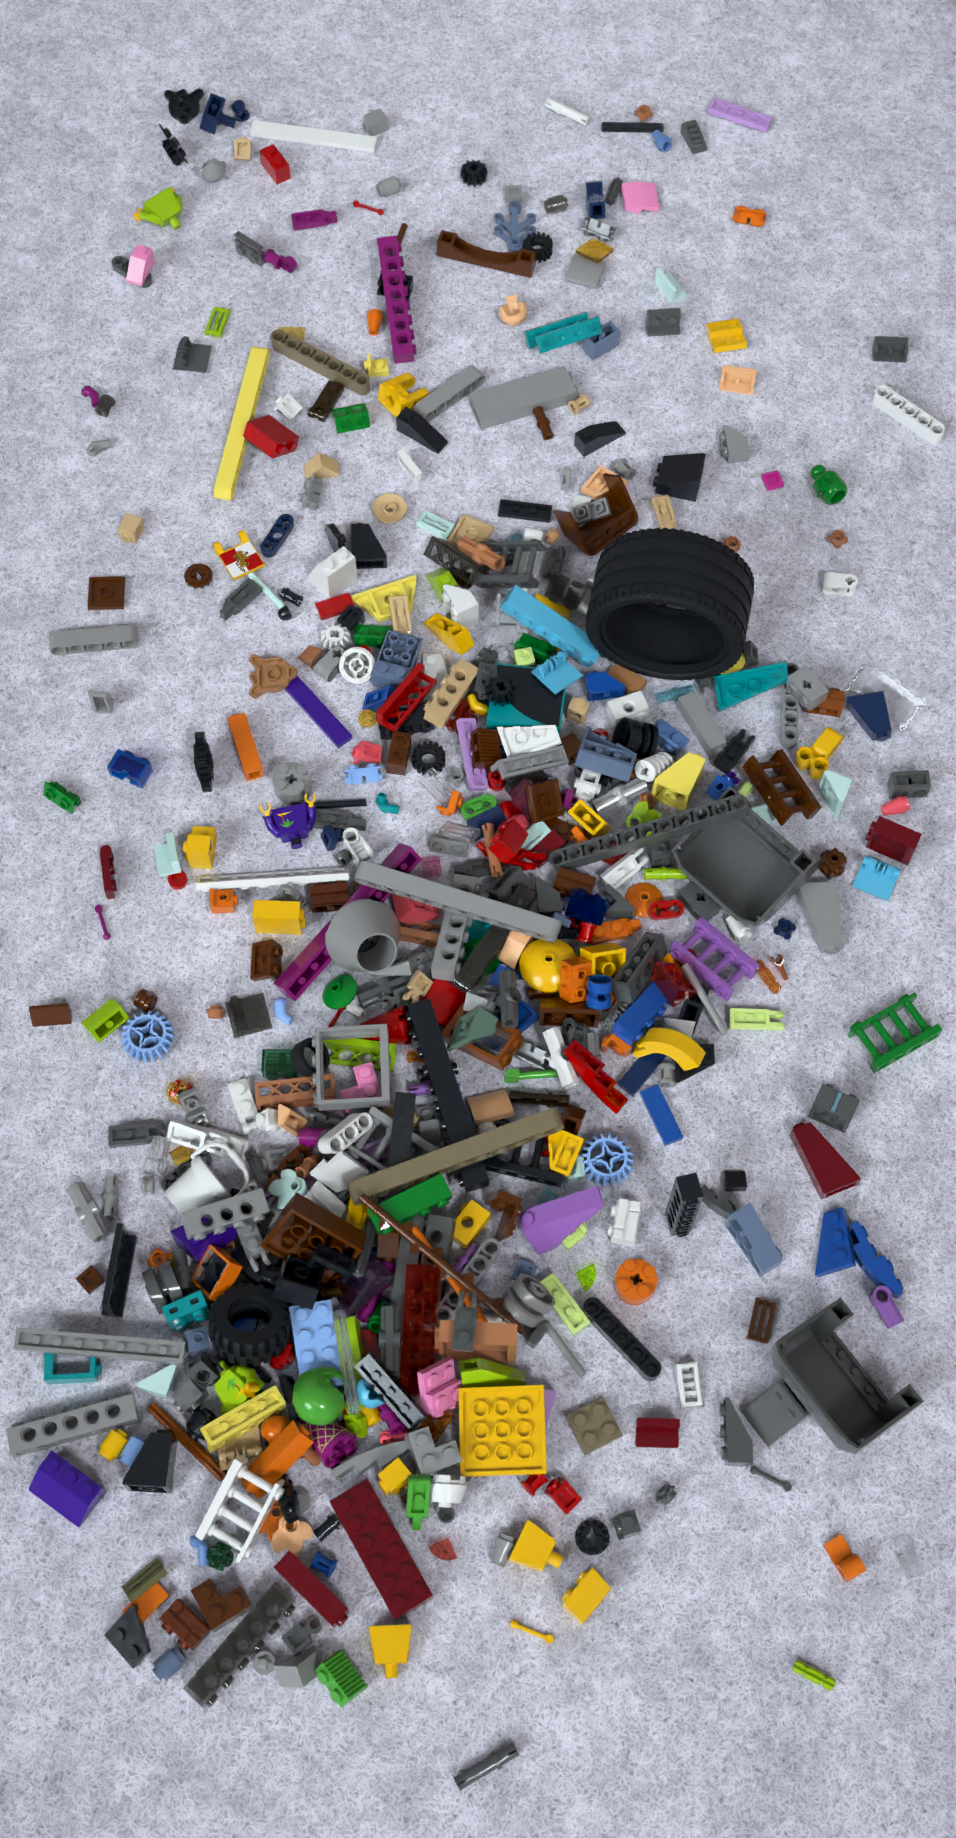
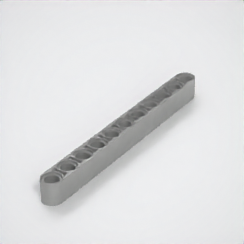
[354,861,562,942]

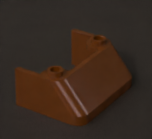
[553,473,638,556]

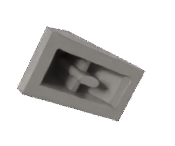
[273,1649,321,1688]

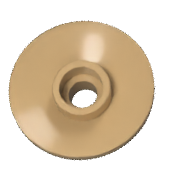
[372,493,407,523]

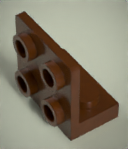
[485,1189,522,1242]

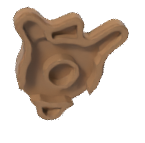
[249,654,298,699]

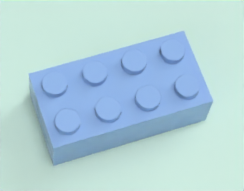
[289,1299,344,1387]

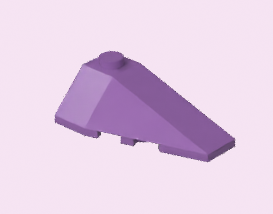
[518,1186,605,1255]

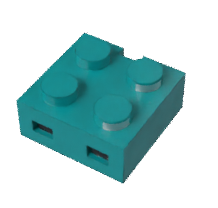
[161,1290,211,1332]

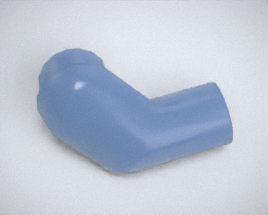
[190,1535,210,1566]

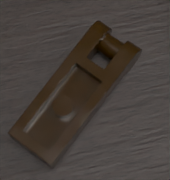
[308,380,344,422]

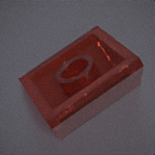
[651,961,698,1007]

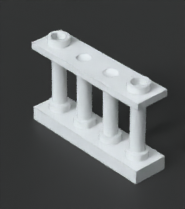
[195,1455,285,1563]

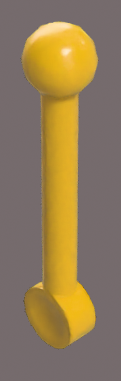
[510,1620,554,1644]

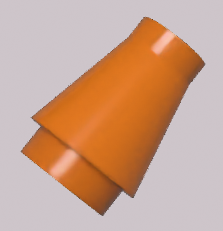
[367,309,383,336]

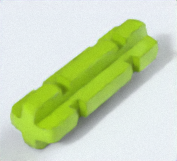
[792,1660,836,1691]

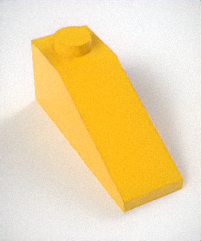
[423,612,475,655]

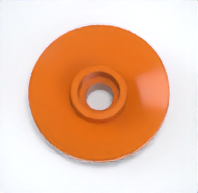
[625,883,663,918]

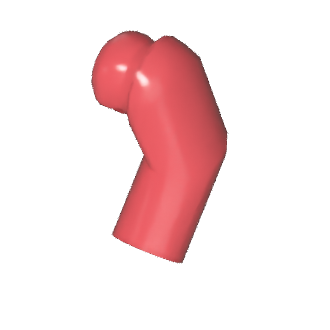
[379,1430,410,1445]

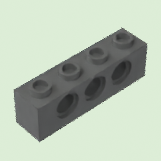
[612,932,668,1003]
[414,1214,457,1301]

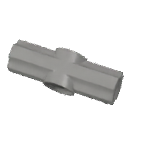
[591,777,648,815]
[66,1181,110,1243]

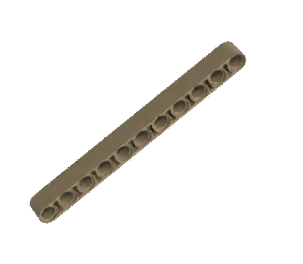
[347,1107,564,1206]

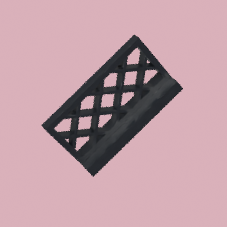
[101,1223,137,1318]

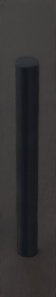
[291,799,367,809]

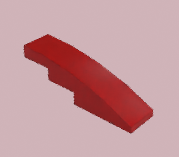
[564,1039,629,1114]

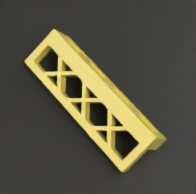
[200,1385,286,1454]

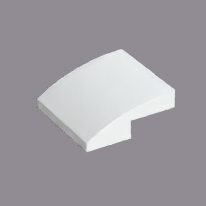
[310,1150,369,1193]

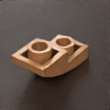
[608,664,647,694]

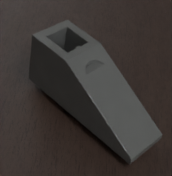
[720,1397,753,1466]

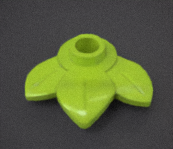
[625,801,662,836]

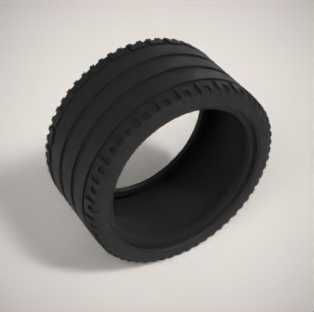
[585,528,754,681]

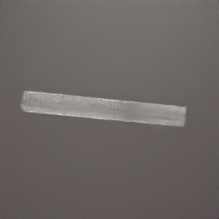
[332,1310,361,1415]

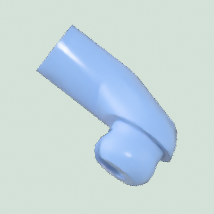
[274,997,294,1026]

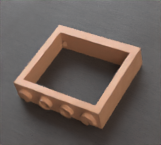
[435,1320,518,1364]

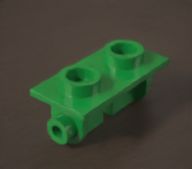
[43,781,81,814]

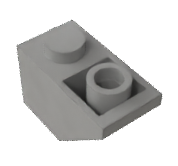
[720,425,750,463]

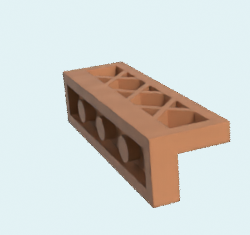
[374,921,442,947]
[254,1073,337,1113]

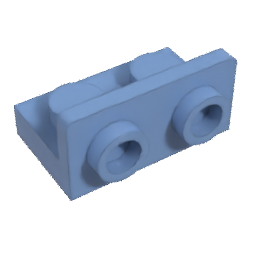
[655,718,690,756]

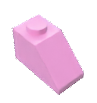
[126,244,155,287]

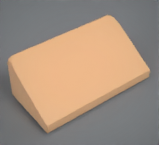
[278,1104,308,1138]

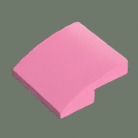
[621,182,659,214]

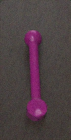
[95,905,111,940]

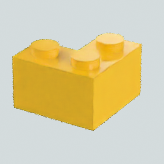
[183,826,217,869]

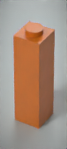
[227,713,264,781]
[240,1421,314,1499]

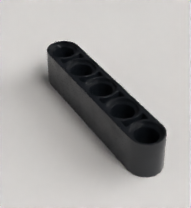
[582,1297,661,1382]

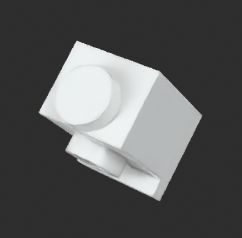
[256,1108,287,1136]

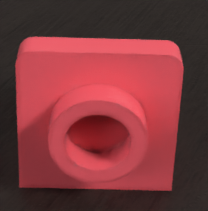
[352,740,382,765]

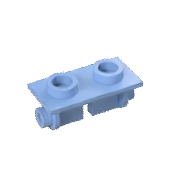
[344,763,383,785]

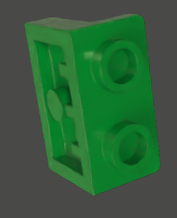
[332,403,370,433]
[354,624,392,649]
[514,633,556,665]

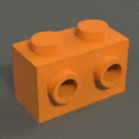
[559,957,592,1003]

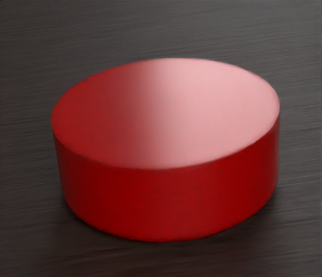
[168,871,188,890]

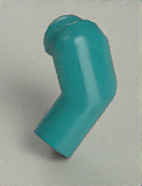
[376,793,400,815]

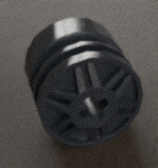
[612,717,659,759]

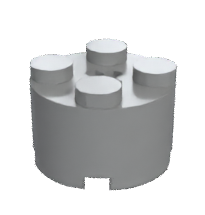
[273,762,312,805]

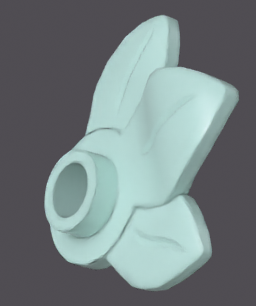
[268,1169,307,1209]

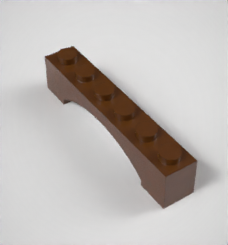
[437,230,536,278]

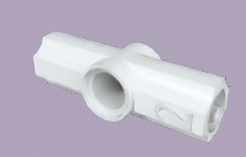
[543,1027,579,1089]

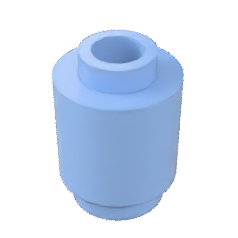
[119,1434,146,1467]

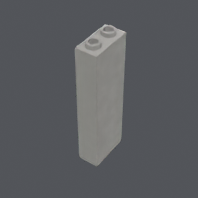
[469,366,579,430]

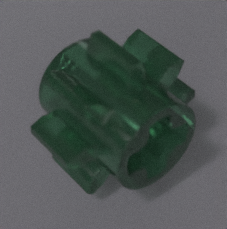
[206,1541,234,1571]

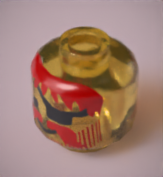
[166,1079,195,1107]

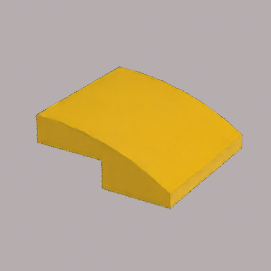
[706,318,747,353]

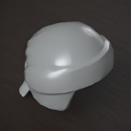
[192,158,226,182]

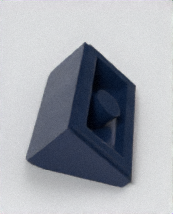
[466,805,506,841]

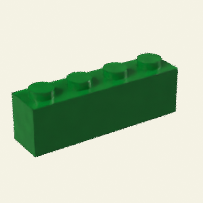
[366,1173,452,1236]

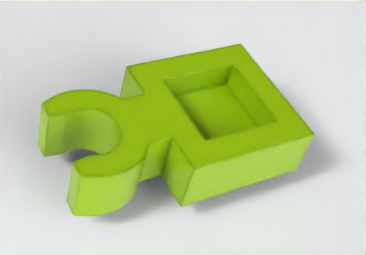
[344,1399,368,1438]

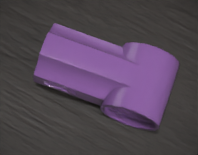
[869,1285,904,1329]

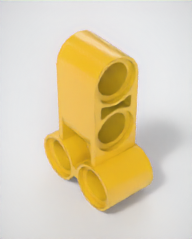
[794,726,844,780]

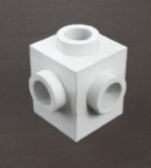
[574,768,602,801]

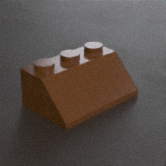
[539,995,600,1028]

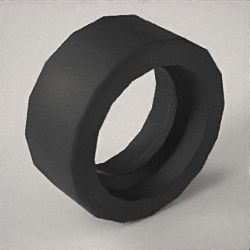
[291,1038,330,1077]

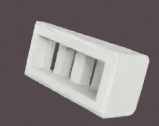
[674,1362,703,1407]

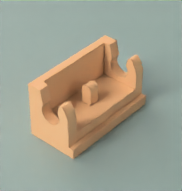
[719,365,757,395]

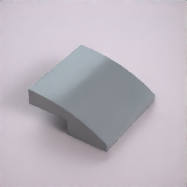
[565,254,606,288]

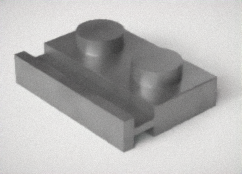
[234,231,265,267]

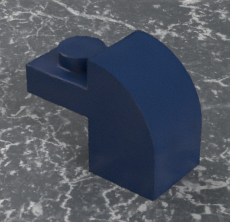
[585,180,606,219]

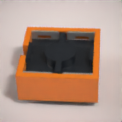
[190,1244,243,1301]

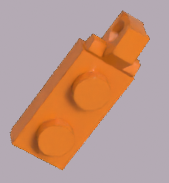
[591,918,641,945]

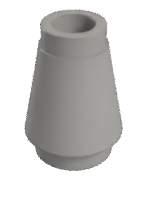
[491,1532,516,1567]

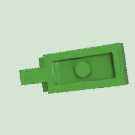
[406,1475,431,1530]

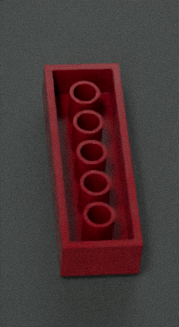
[330,1479,433,1622]

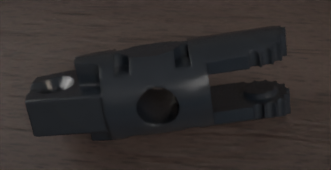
[277,1473,300,1524]

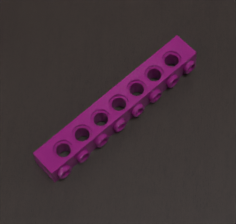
[377,235,417,364]

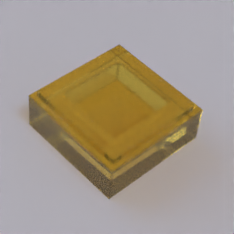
[169,1145,192,1166]

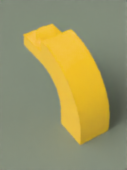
[632,1028,706,1071]

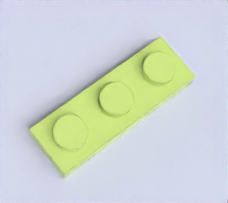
[540,1272,591,1336]

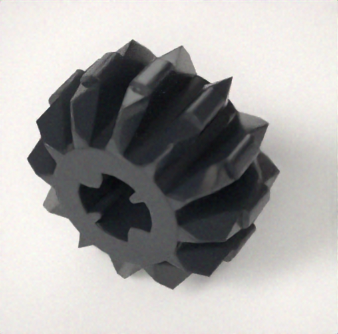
[460,159,488,187]
[484,675,516,707]

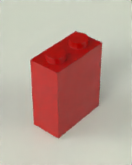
[243,415,299,458]

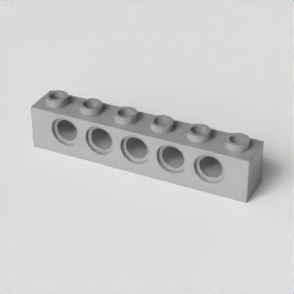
[431,874,481,982]
[6,1392,140,1458]

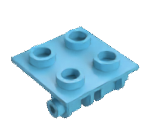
[531,651,583,695]
[852,855,901,901]

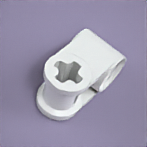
[822,572,858,596]
[343,827,374,865]

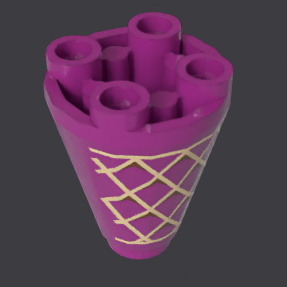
[300,1419,357,1470]

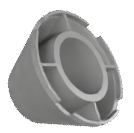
[325,899,401,973]

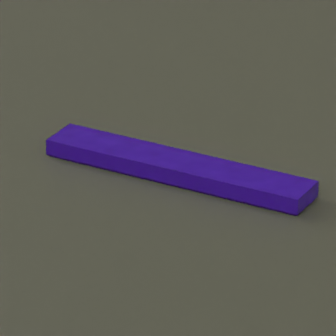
[284,676,353,749]

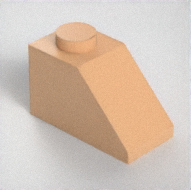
[498,931,534,970]

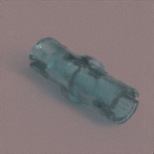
[656,684,694,704]

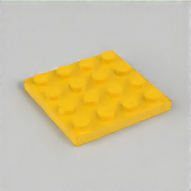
[459,1385,547,1477]

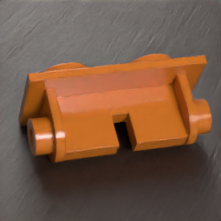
[732,206,767,227]

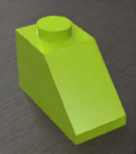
[426,568,457,602]

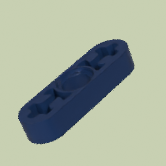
[261,514,294,558]

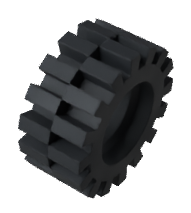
[523,232,553,263]
[412,741,446,777]

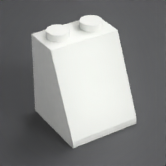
[308,546,357,599]

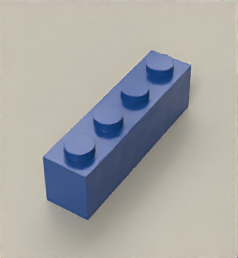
[611,974,679,1046]

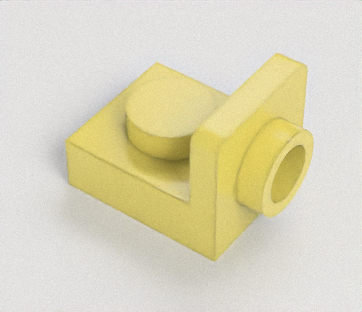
[364,354,389,377]

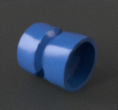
[586,974,613,1010]

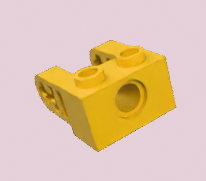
[377,372,430,417]

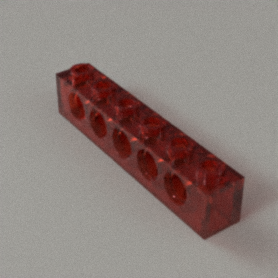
[399,1264,439,1395]

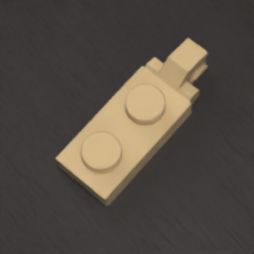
[651,495,677,529]
[388,595,412,635]

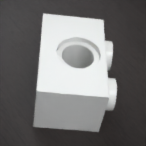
[606,690,650,728]

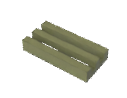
[121,1557,167,1602]

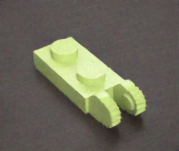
[729,1008,785,1030]

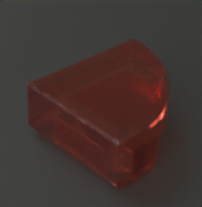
[428,1538,458,1561]

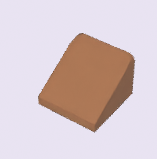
[298,645,323,668]

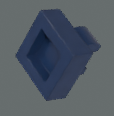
[320,825,343,851]

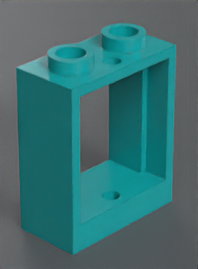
[44,1353,102,1385]

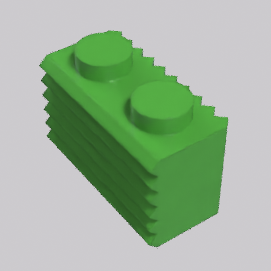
[315,1649,367,1708]

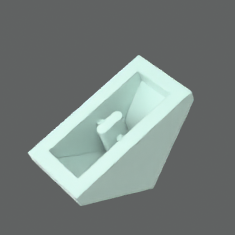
[136,1364,179,1399]

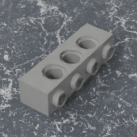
[180,1188,270,1241]

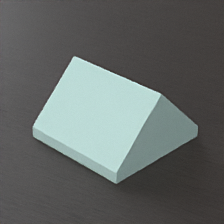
[818,770,852,819]

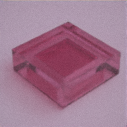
[421,856,442,878]

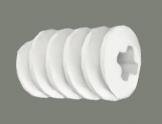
[635,752,674,782]

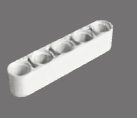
[872,385,945,445]

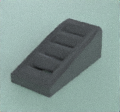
[681,119,708,154]

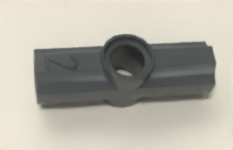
[495,970,522,1028]
[357,974,413,1009]
[379,1306,401,1372]

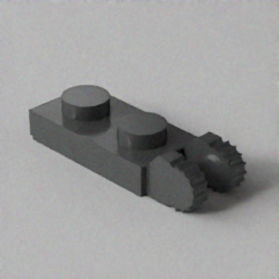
[108,1123,166,1148]
[451,1290,478,1353]

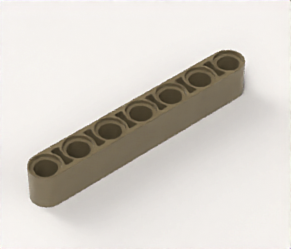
[271,329,370,395]

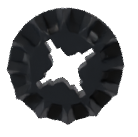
[575,1519,610,1555]

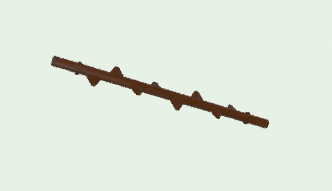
[358,1193,526,1335]

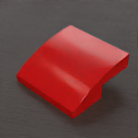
[419,979,466,1028]

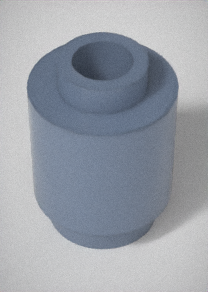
[152,1647,186,1681]

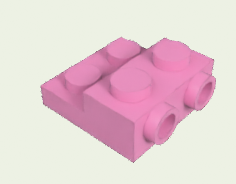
[417,1357,462,1417]

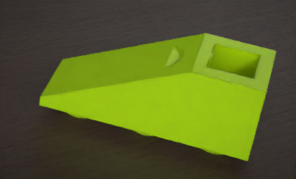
[459,1358,526,1388]

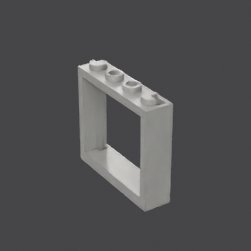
[312,1024,391,1111]

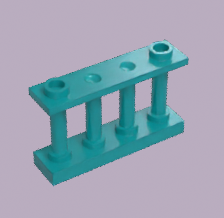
[524,312,602,354]

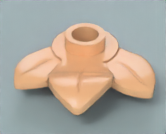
[272,1516,313,1557]

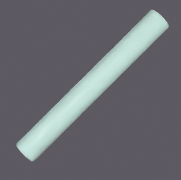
[248,572,286,608]

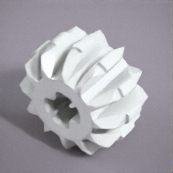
[320,623,351,651]

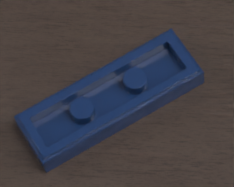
[617,1053,667,1097]

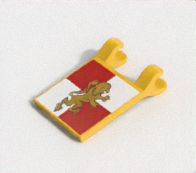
[213,530,265,581]

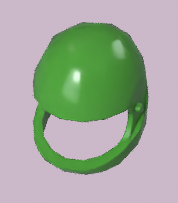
[292,1367,350,1426]

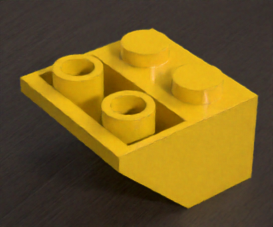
[562,1568,611,1625]

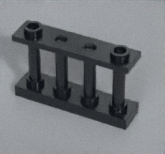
[483,1119,563,1188]

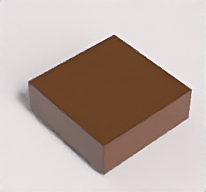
[76,1265,105,1295]

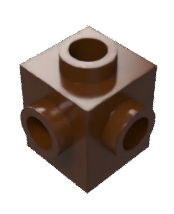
[818,847,847,880]

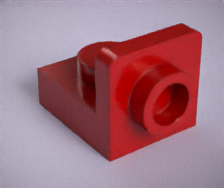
[544,1477,582,1515]

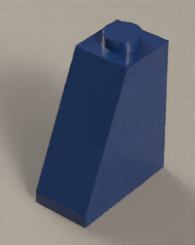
[846,691,892,741]

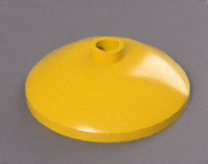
[519,939,576,993]

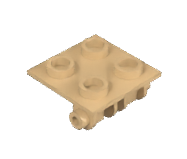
[218,1426,262,1471]

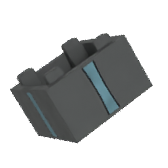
[808,1083,860,1133]

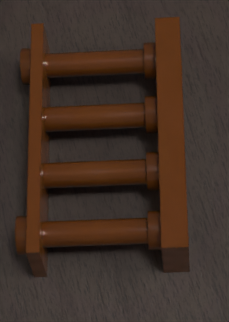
[742,749,822,826]

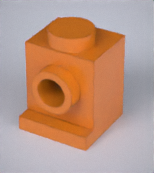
[210,888,238,913]

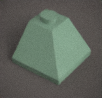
[446,1006,498,1051]

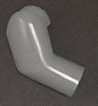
[87,439,110,456]

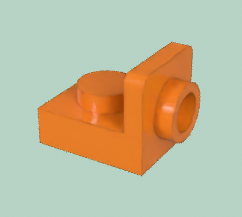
[600,1033,632,1058]

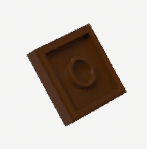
[88,576,126,610]
[525,778,564,823]

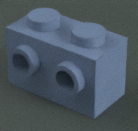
[583,321,621,360]

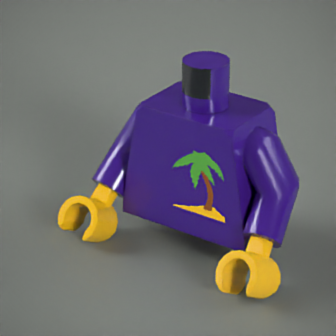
[258,793,317,849]

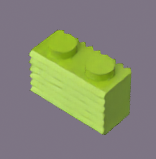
[81,998,129,1043]

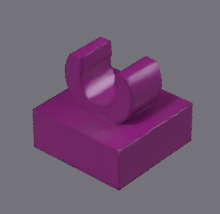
[560,788,578,811]

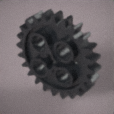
[193,731,214,793]

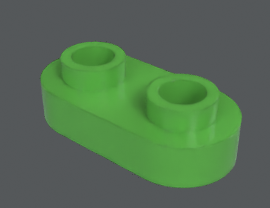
[461,794,497,820]

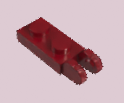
[100,845,117,899]

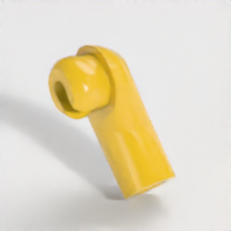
[466,693,489,716]

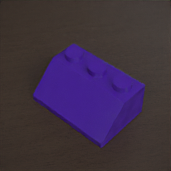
[28,1450,106,1528]

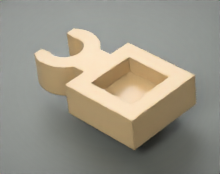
[402,970,433,1004]

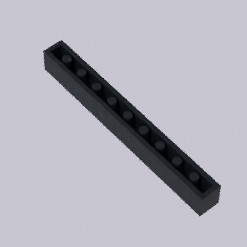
[405,998,489,1193]

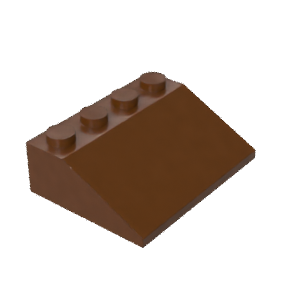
[260,1192,367,1286]

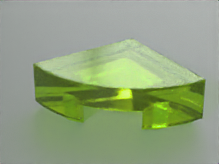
[575,1264,596,1292]

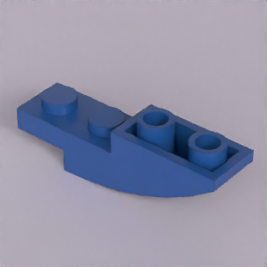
[849,1221,903,1299]

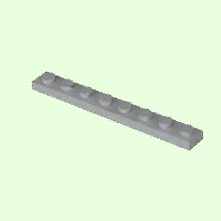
[13,1328,186,1365]

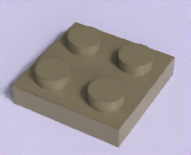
[565,1397,623,1456]

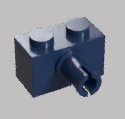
[199,93,237,134]

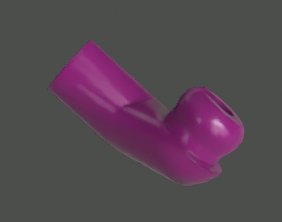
[81,385,100,408]

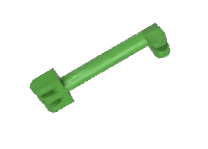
[504,1069,559,1084]

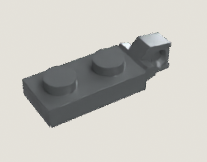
[219,578,263,621]
[313,808,367,832]
[454,858,507,878]

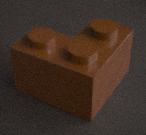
[191,1578,253,1632]

